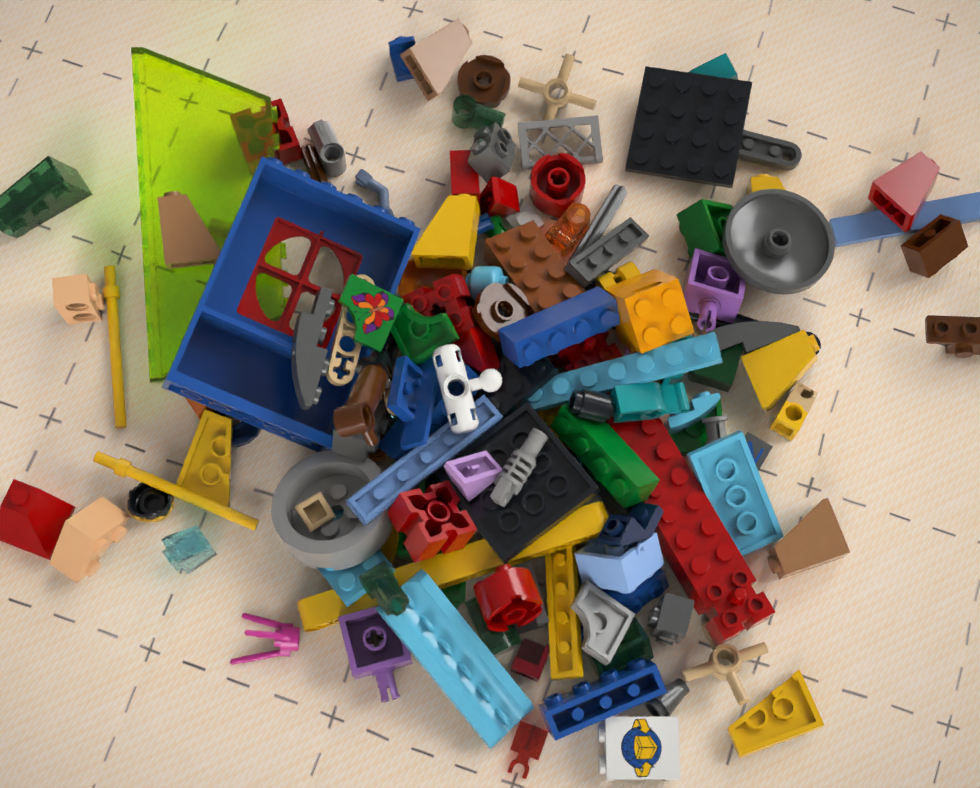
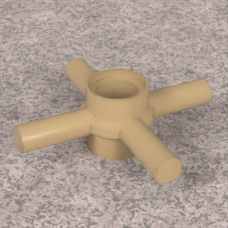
[518,54,597,132]
[681,620,769,705]

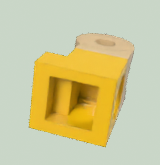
[769,382,818,441]

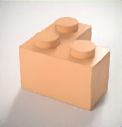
[49,496,130,583]

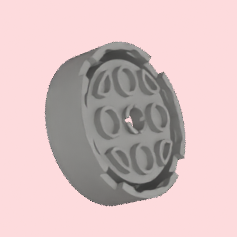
[271,450,392,571]

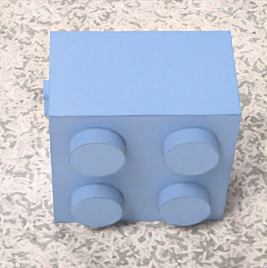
[575,532,664,594]

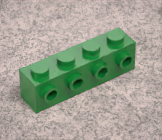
[550,404,660,508]

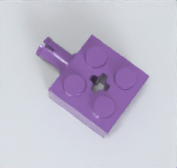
[682,248,746,331]
[338,606,413,703]

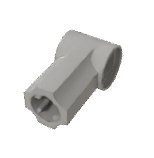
[307,119,347,177]

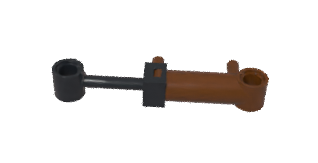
[333,331,398,447]

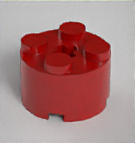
[529,153,586,218]
[473,564,543,632]

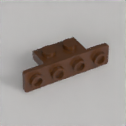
[925,315,980,358]

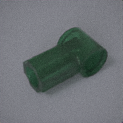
[451,94,506,130]
[358,561,410,617]

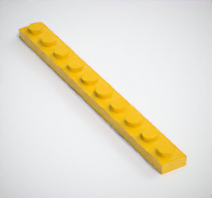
[538,406,584,681]

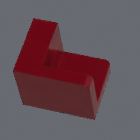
[511,638,550,682]

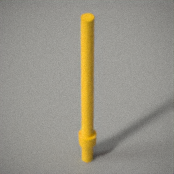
[102,265,127,429]
[93,451,259,531]

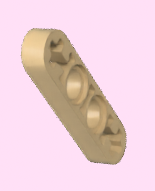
[326,274,375,386]

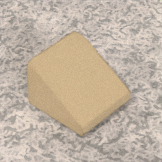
[295,491,336,532]

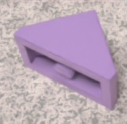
[444,450,502,501]

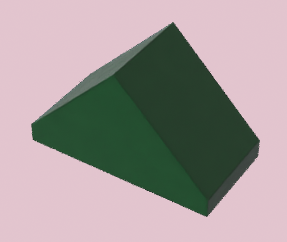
[687,343,743,392]

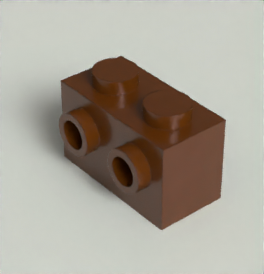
[900,214,969,278]

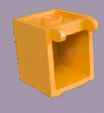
[603,269,695,354]

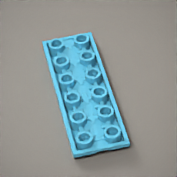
[375,569,534,749]

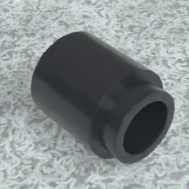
[568,388,614,423]

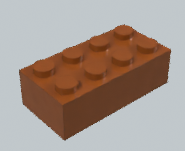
[484,220,585,316]

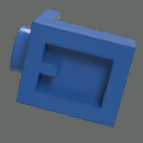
[388,36,415,82]

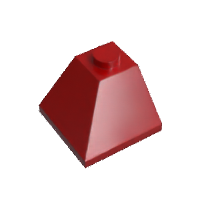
[0,479,76,560]

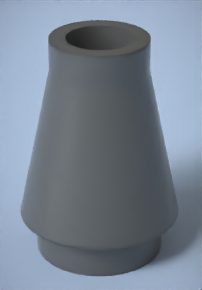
[645,678,690,717]

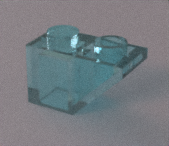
[161,525,217,574]

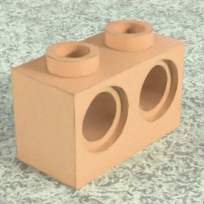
[52,274,105,324]

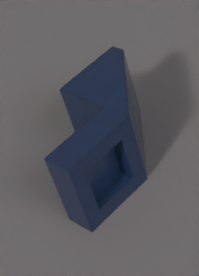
[597,502,664,546]

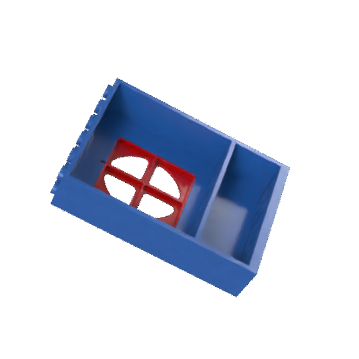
[161,156,421,453]

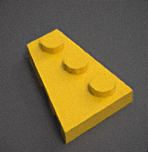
[176,409,233,507]
[727,669,825,758]

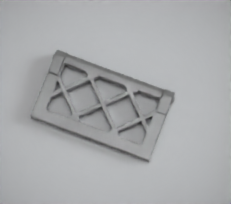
[518,115,603,170]

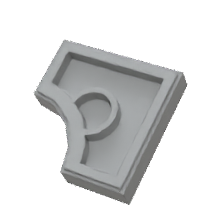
[570,580,636,666]

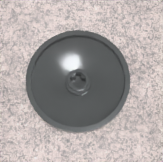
[722,189,835,295]

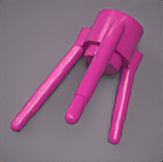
[230,613,300,665]

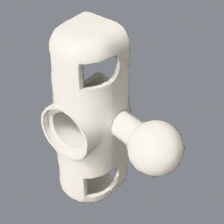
[433,344,502,434]

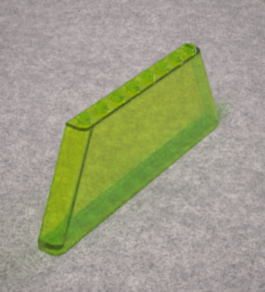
[131,47,289,384]

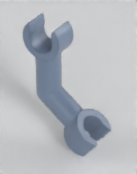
[355,169,394,216]

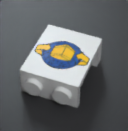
[597,716,681,781]

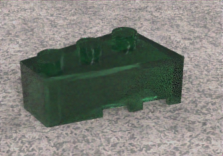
[0,156,93,238]

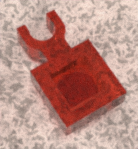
[507,720,549,779]

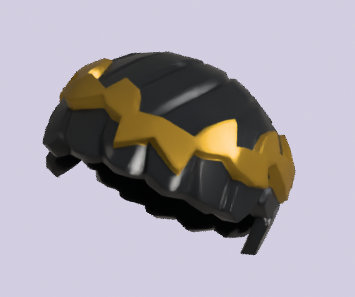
[127,482,174,523]

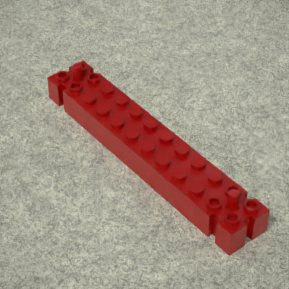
[548,331,775,646]

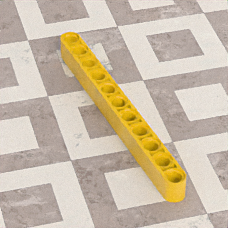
[297,501,608,632]

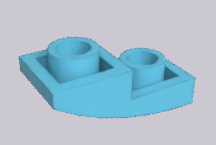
[664,391,721,435]

